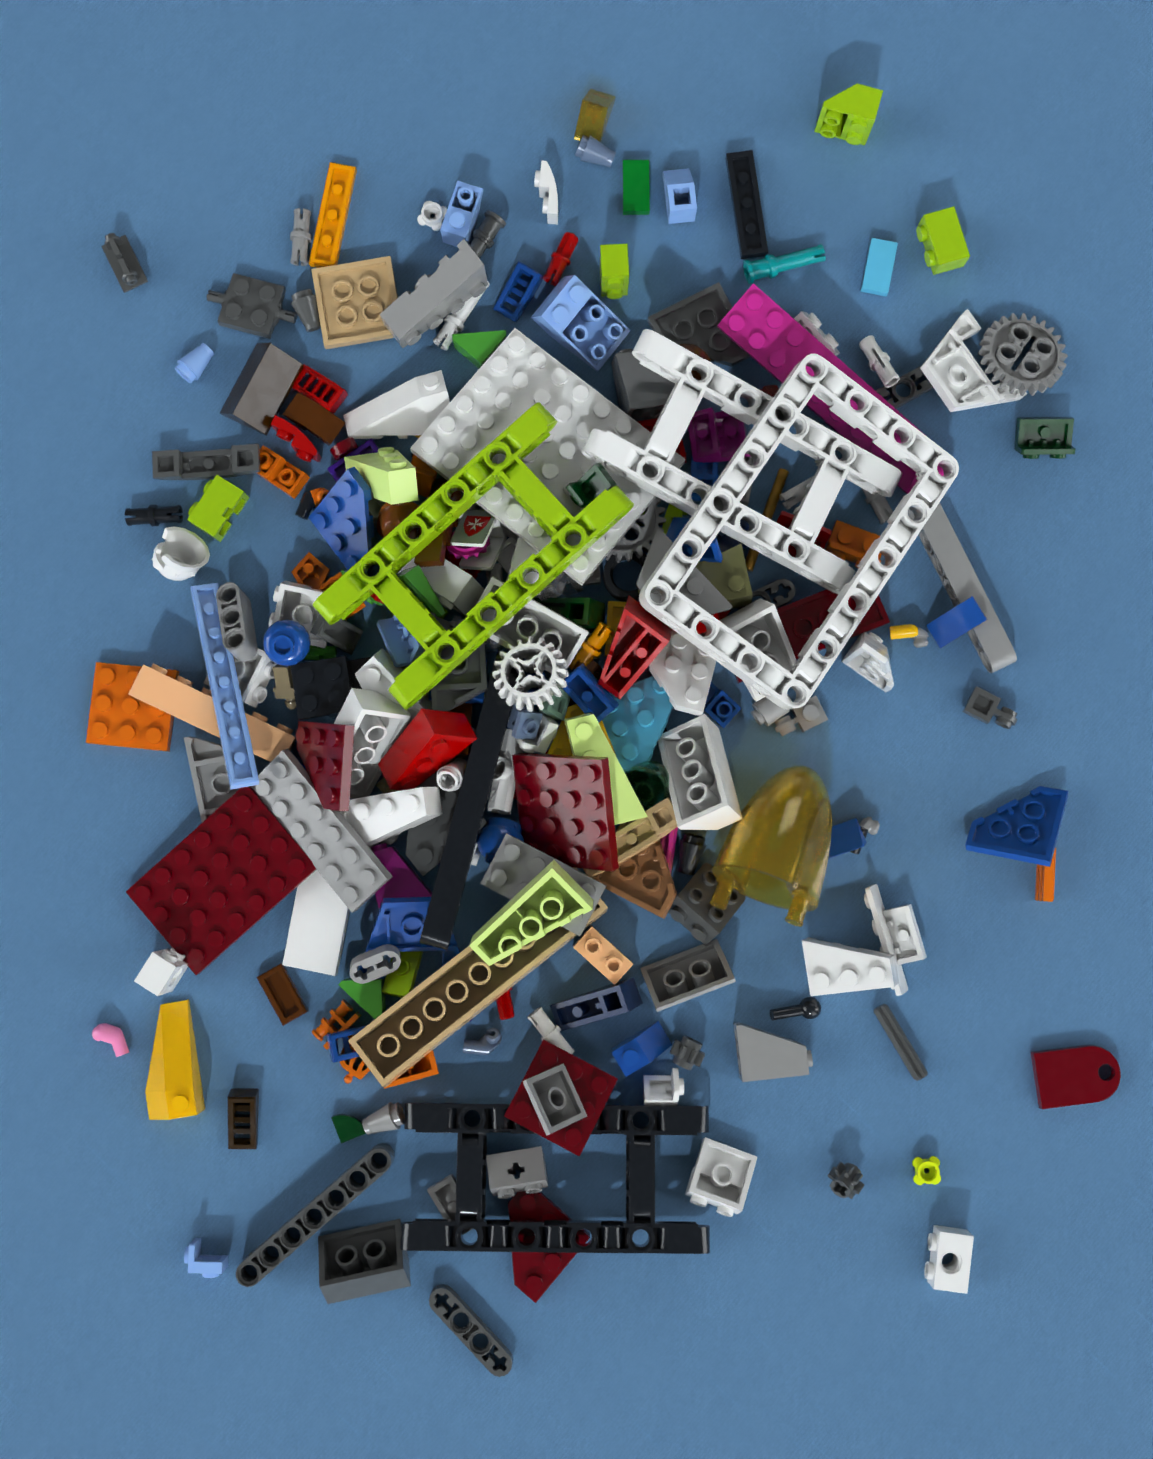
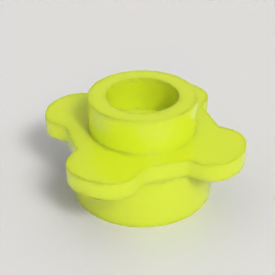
[912,1156,941,1185]

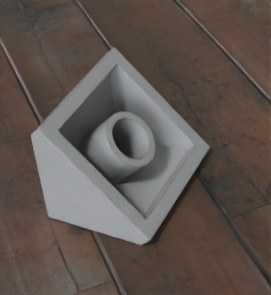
[522,1063,587,1136]

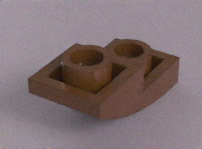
[282,392,345,446]

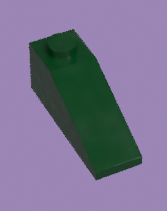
[533,598,605,630]

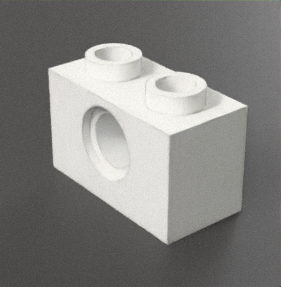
[134,948,188,996]
[924,1225,974,1294]

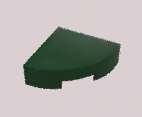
[331,1114,366,1144]

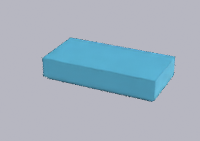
[860,238,898,297]

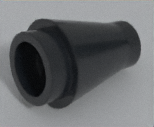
[678,833,707,875]

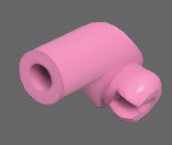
[92,1023,129,1057]

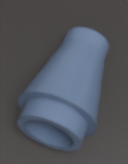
[575,135,616,168]

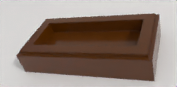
[257,963,309,1026]

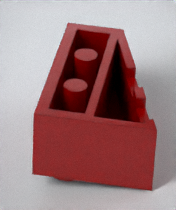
[598,595,673,699]
[378,708,477,790]

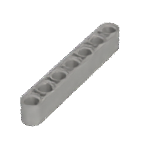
[908,502,1017,673]

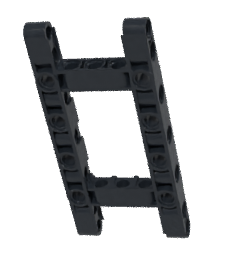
[400,1103,710,1254]

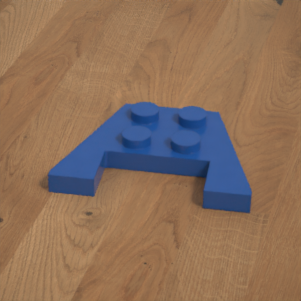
[359,897,461,979]

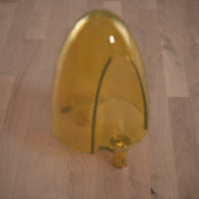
[710,765,832,927]

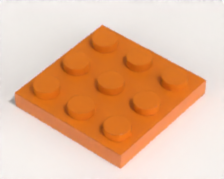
[86,662,180,752]

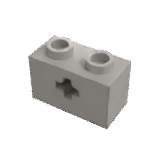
[486,1146,548,1199]

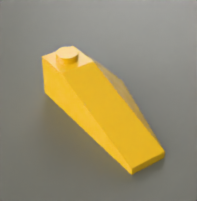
[145,999,205,1120]

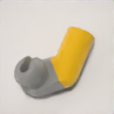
[890,624,929,648]

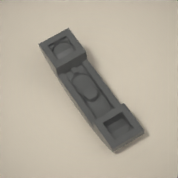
[152,444,260,480]

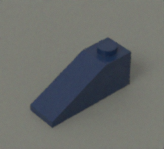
[550,977,643,1031]

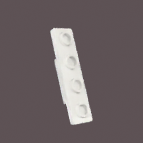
[864,884,927,996]

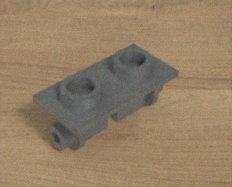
[101,233,148,293]

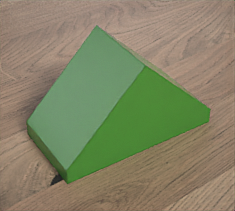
[452,330,507,369]
[338,977,386,1019]

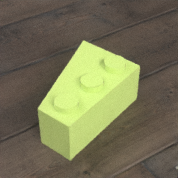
[344,447,419,505]

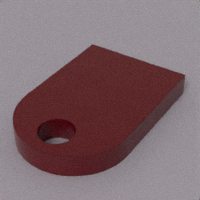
[1031,1045,1121,1109]

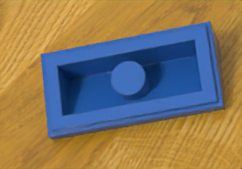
[563,663,619,723]
[805,817,867,864]

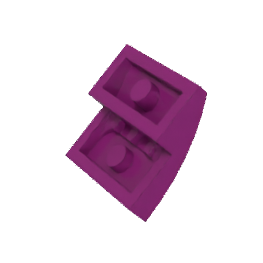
[688,407,750,462]

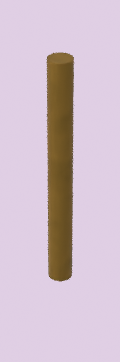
[745,468,789,572]

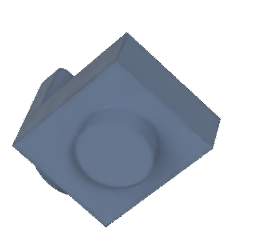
[507,703,543,740]

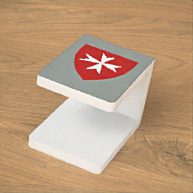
[451,510,507,571]

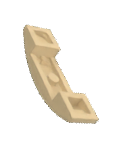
[584,798,677,877]

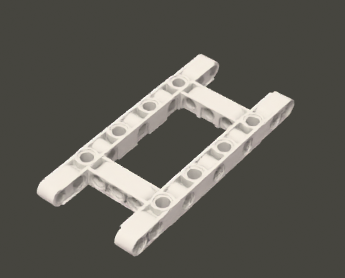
[581,329,902,594]

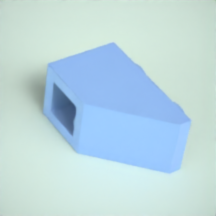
[662,168,697,224]
[440,180,483,247]

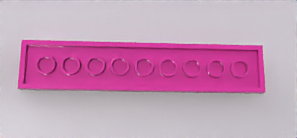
[717,283,944,494]

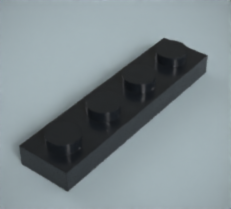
[725,150,768,259]

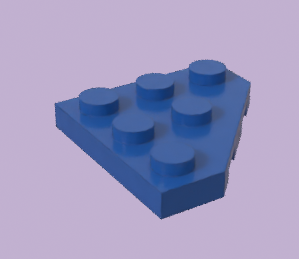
[308,467,374,573]
[965,786,1068,867]

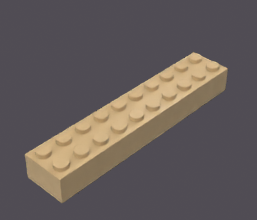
[348,867,608,1087]

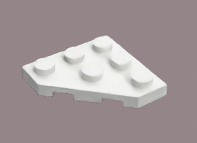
[649,630,716,716]

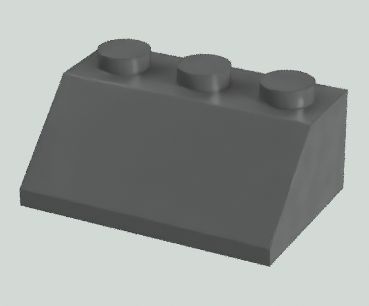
[318,1219,411,1304]

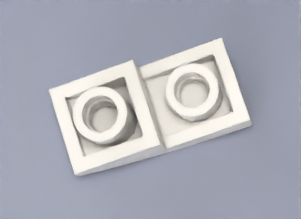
[534,160,558,225]

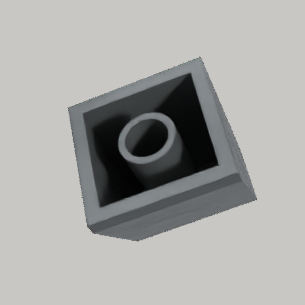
[611,349,675,421]

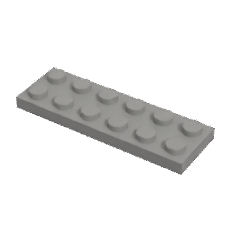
[251,749,393,913]

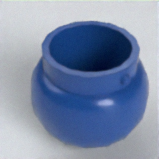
[263,619,311,666]
[478,817,524,864]

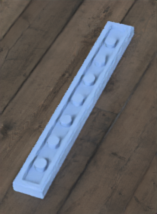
[190,583,259,790]

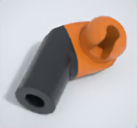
[295,488,329,520]

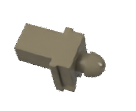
[273,665,296,710]

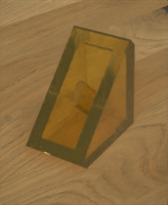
[574,89,616,142]

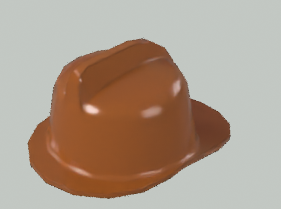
[376,501,420,539]

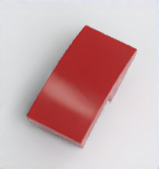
[271,415,322,462]

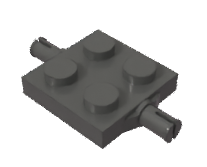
[207,273,297,339]

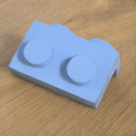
[377,615,426,667]

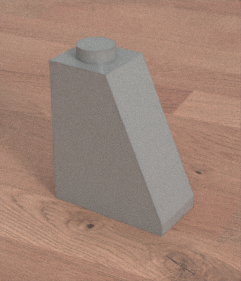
[733,1022,813,1082]

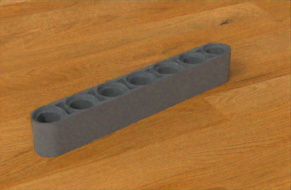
[236,1143,395,1287]

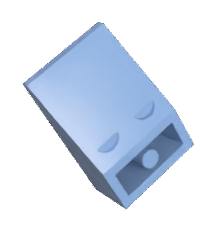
[531,274,631,371]

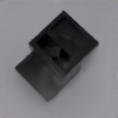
[291,656,372,720]

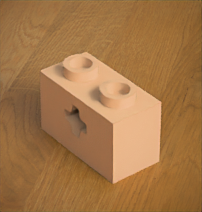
[573,925,633,985]

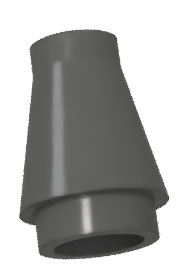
[291,289,321,332]

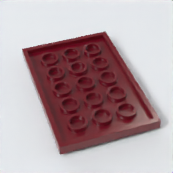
[126,786,317,975]

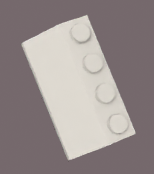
[477,576,589,674]
[334,688,411,799]
[658,714,743,830]

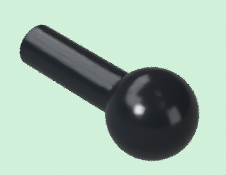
[770,997,821,1021]

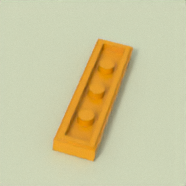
[309,162,357,268]

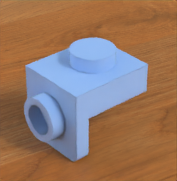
[184,1238,228,1278]

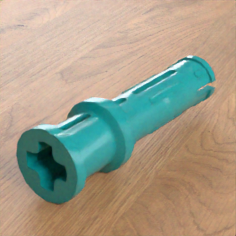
[743,244,826,284]

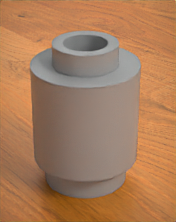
[751,694,792,727]

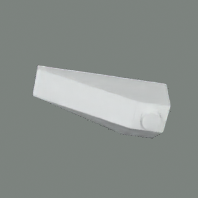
[343,370,450,439]
[841,632,894,693]

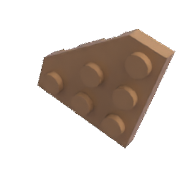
[592,820,677,919]

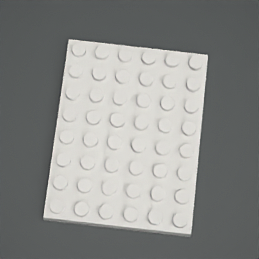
[410,328,685,586]

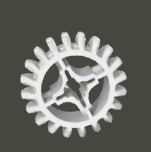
[492,636,569,712]

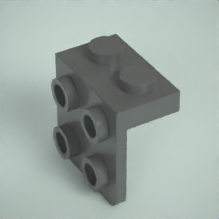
[668,863,746,946]

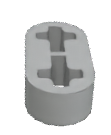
[349,944,401,984]

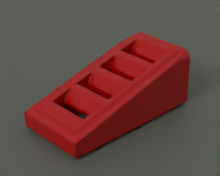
[292,364,348,414]

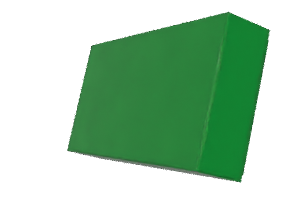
[623,160,650,215]

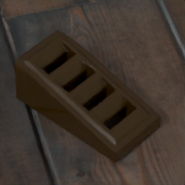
[228,1088,259,1149]

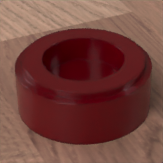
[330,438,358,460]

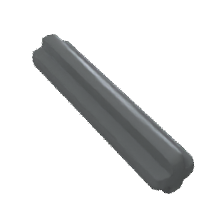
[874,1004,928,1081]

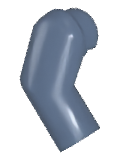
[463,1028,502,1055]

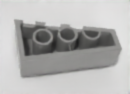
[380,239,488,348]

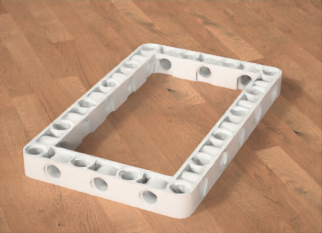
[639,354,959,709]

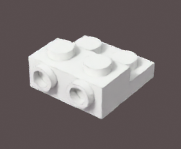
[269,581,327,648]
[204,648,277,708]
[685,1137,757,1217]

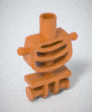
[311,999,372,1084]

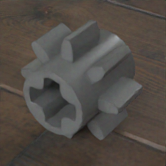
[670,1036,705,1071]
[828,1162,865,1199]

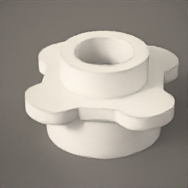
[417,201,447,231]

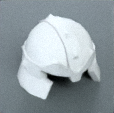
[151,526,210,581]

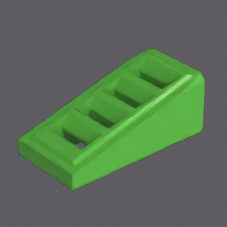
[397,565,445,617]

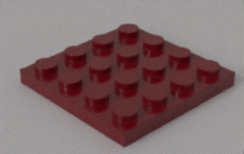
[512,753,619,872]

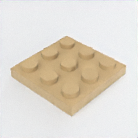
[311,256,398,349]

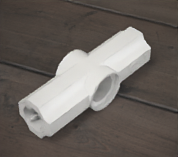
[487,729,523,815]

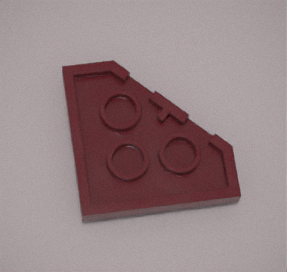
[296,721,354,811]
[508,1191,590,1303]

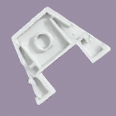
[920,309,1027,412]

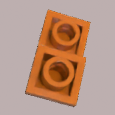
[257,445,310,499]

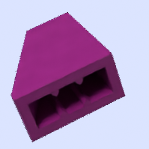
[370,843,432,910]

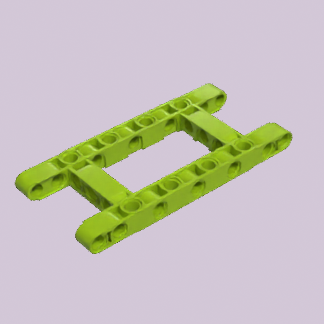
[313,402,634,710]

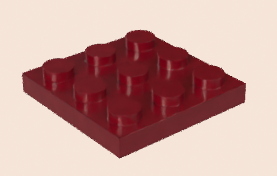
[504,1039,618,1157]

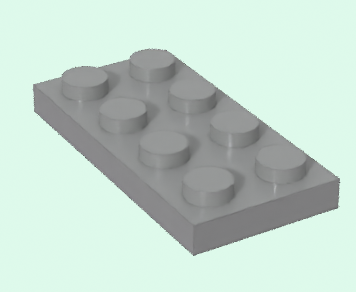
[480,833,607,936]

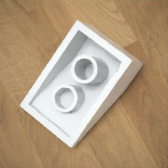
[719,598,797,702]

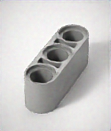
[216,582,258,662]

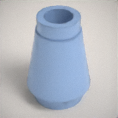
[175,343,214,383]

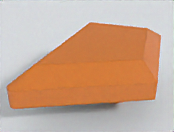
[291,552,330,590]

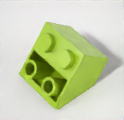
[814,83,883,145]

